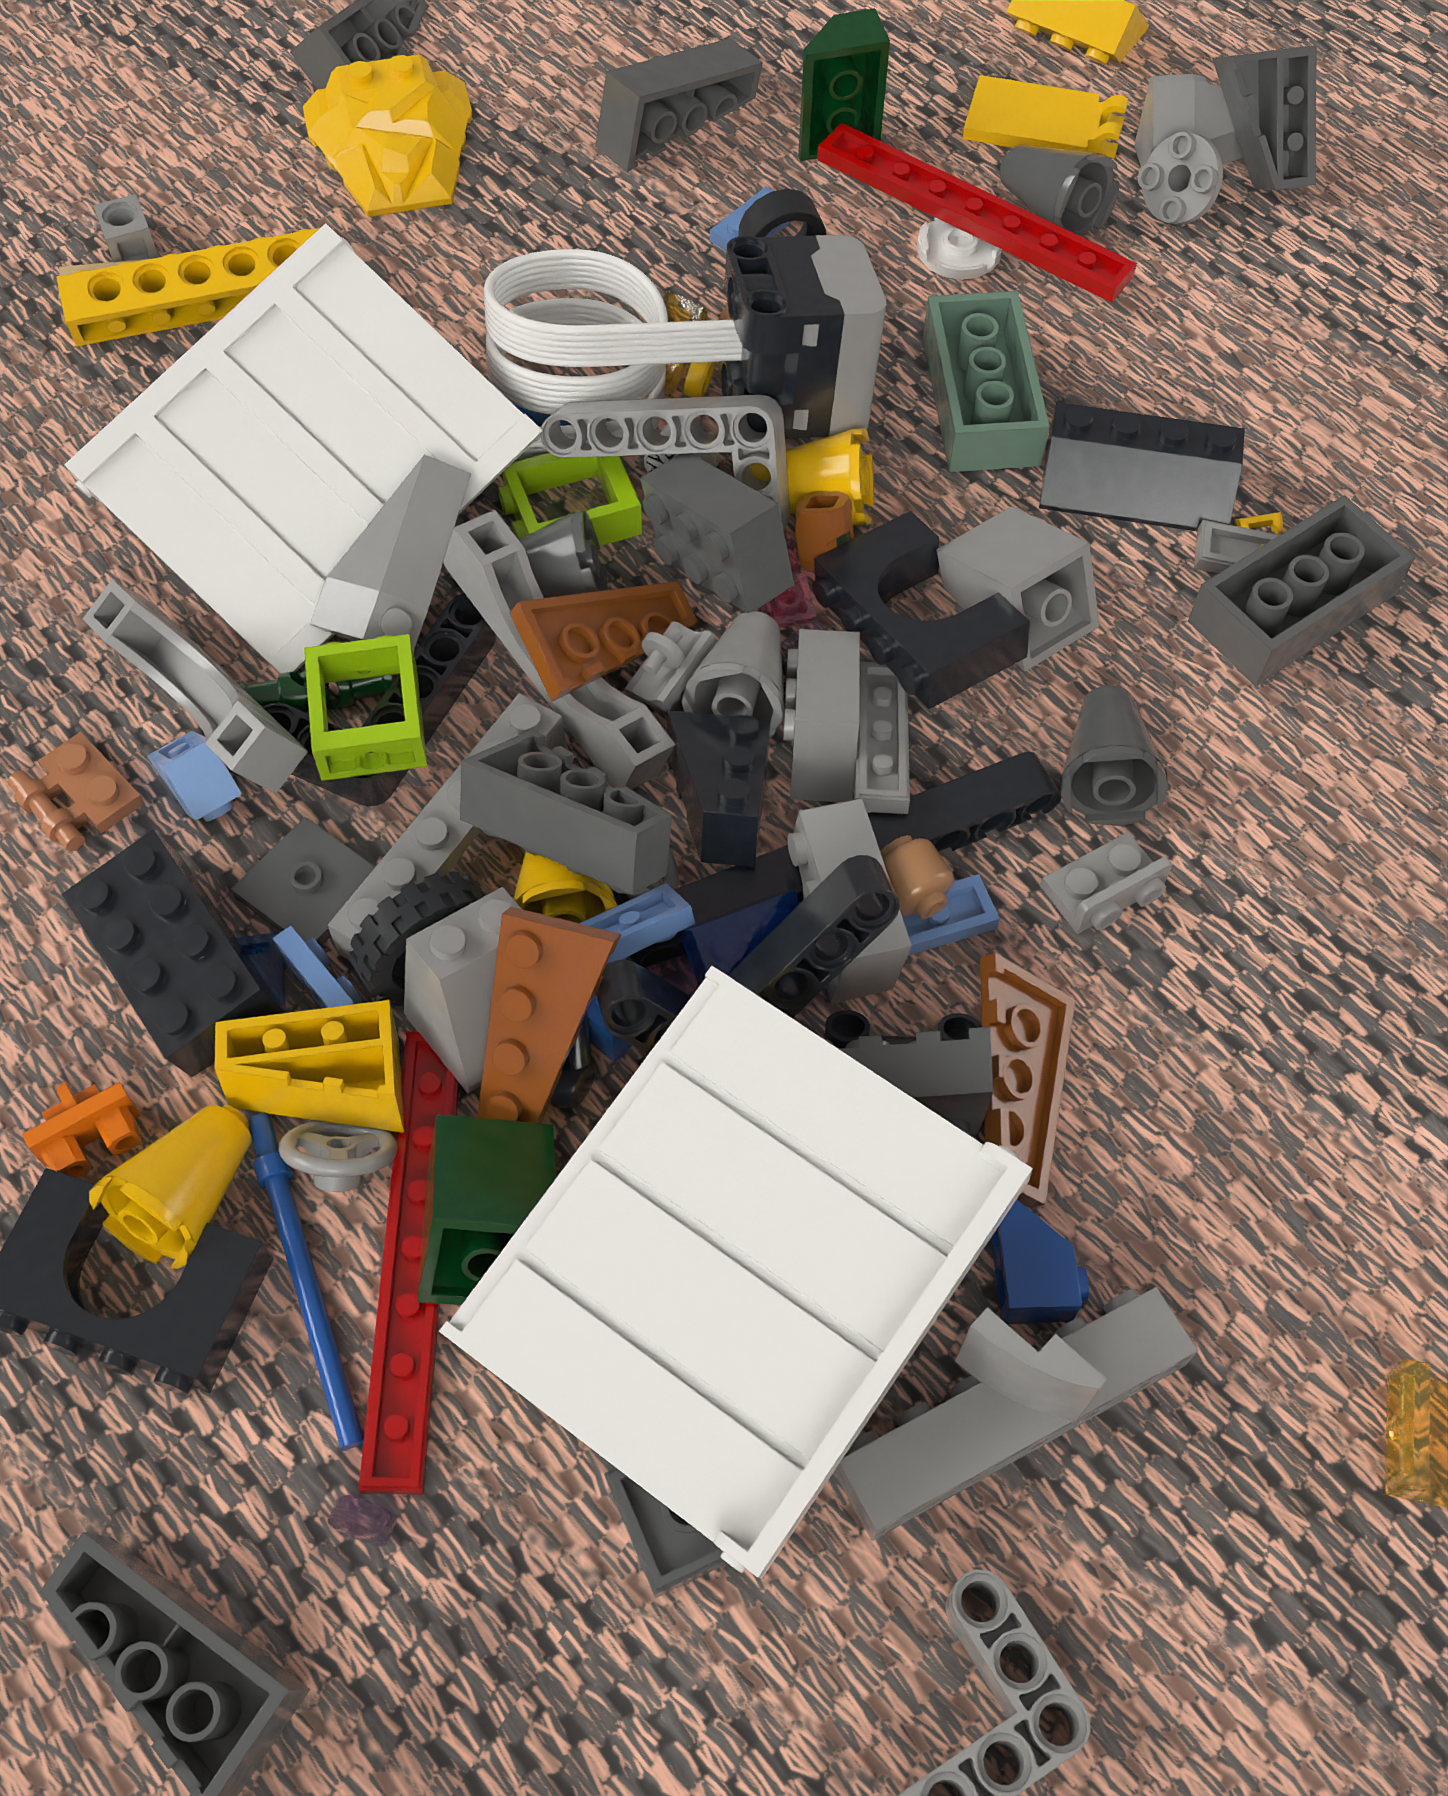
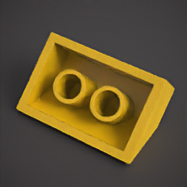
[1006,0,1149,65]

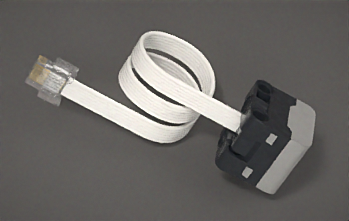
[484,235,887,462]

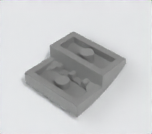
[955,1307,1107,1421]

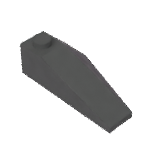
[290,0,428,89]

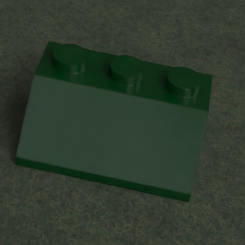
[798,8,890,161]

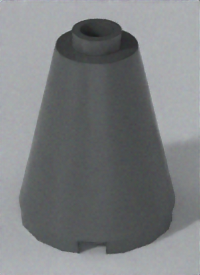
[1000,145,1120,239]
[519,511,608,598]
[1060,685,1168,826]

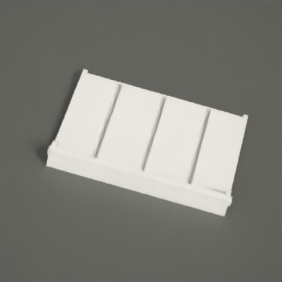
[64,223,543,673]
[439,966,1033,1578]

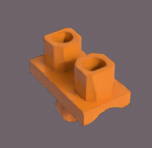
[22,1081,142,1178]

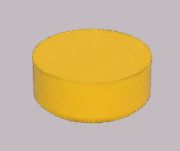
[683,361,716,398]

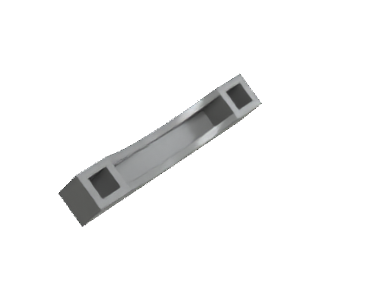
[443,510,676,790]
[83,579,308,794]
[328,693,566,960]

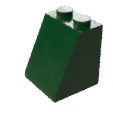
[417,1114,555,1305]

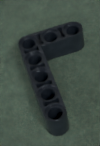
[263,593,496,807]
[596,855,900,1055]

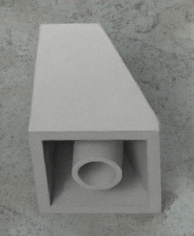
[936,507,1100,672]
[404,887,521,1093]

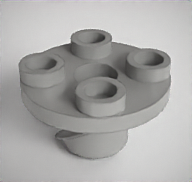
[1138,131,1223,225]

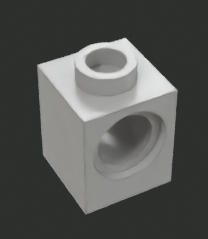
[93,194,159,262]

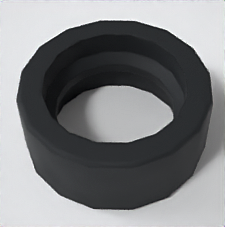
[738,189,826,237]

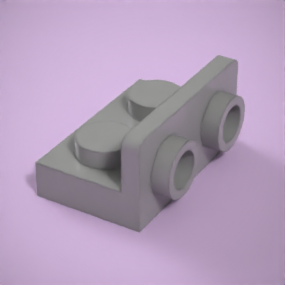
[1040,832,1173,934]

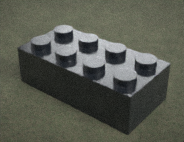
[62,829,286,1077]

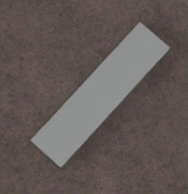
[855,661,910,814]

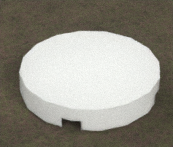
[916,217,1002,280]

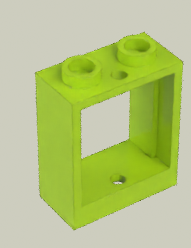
[497,453,642,546]
[304,634,428,781]

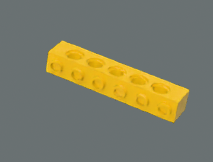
[56,228,320,347]

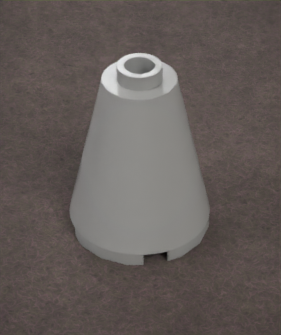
[682,611,785,738]

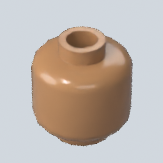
[880,835,954,919]

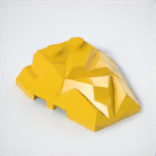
[303,54,472,217]

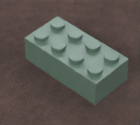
[923,291,1050,472]

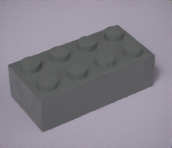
[1188,495,1415,686]

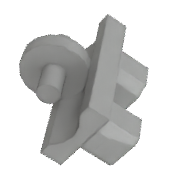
[624,621,717,716]

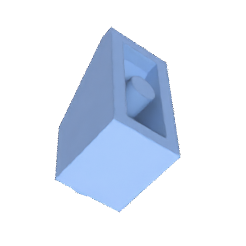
[147,731,242,821]

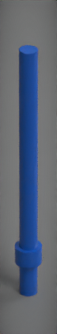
[248,1113,364,1451]

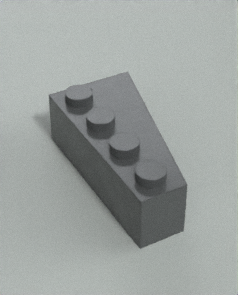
[595,38,763,172]

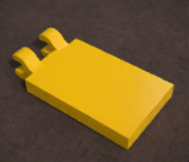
[962,75,1128,158]

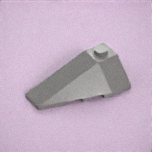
[1134,74,1244,168]
[310,454,471,652]

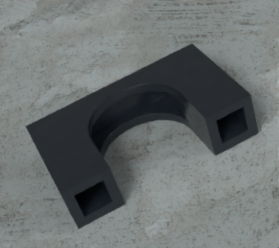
[812,511,1030,709]
[0,1168,273,1396]

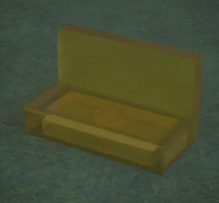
[1384,1359,1448,1508]

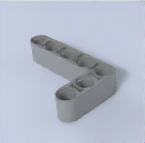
[540,395,790,530]
[897,1569,1091,1796]

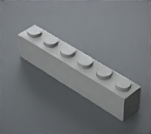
[835,1287,1198,1541]

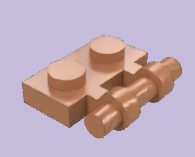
[7,732,145,852]

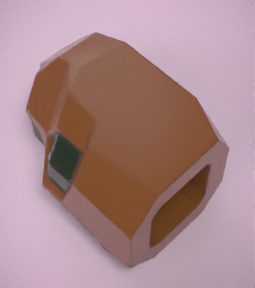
[795,491,854,573]

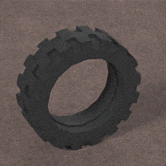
[349,871,486,1006]

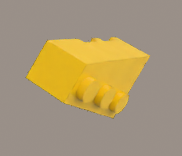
[215,1000,404,1133]

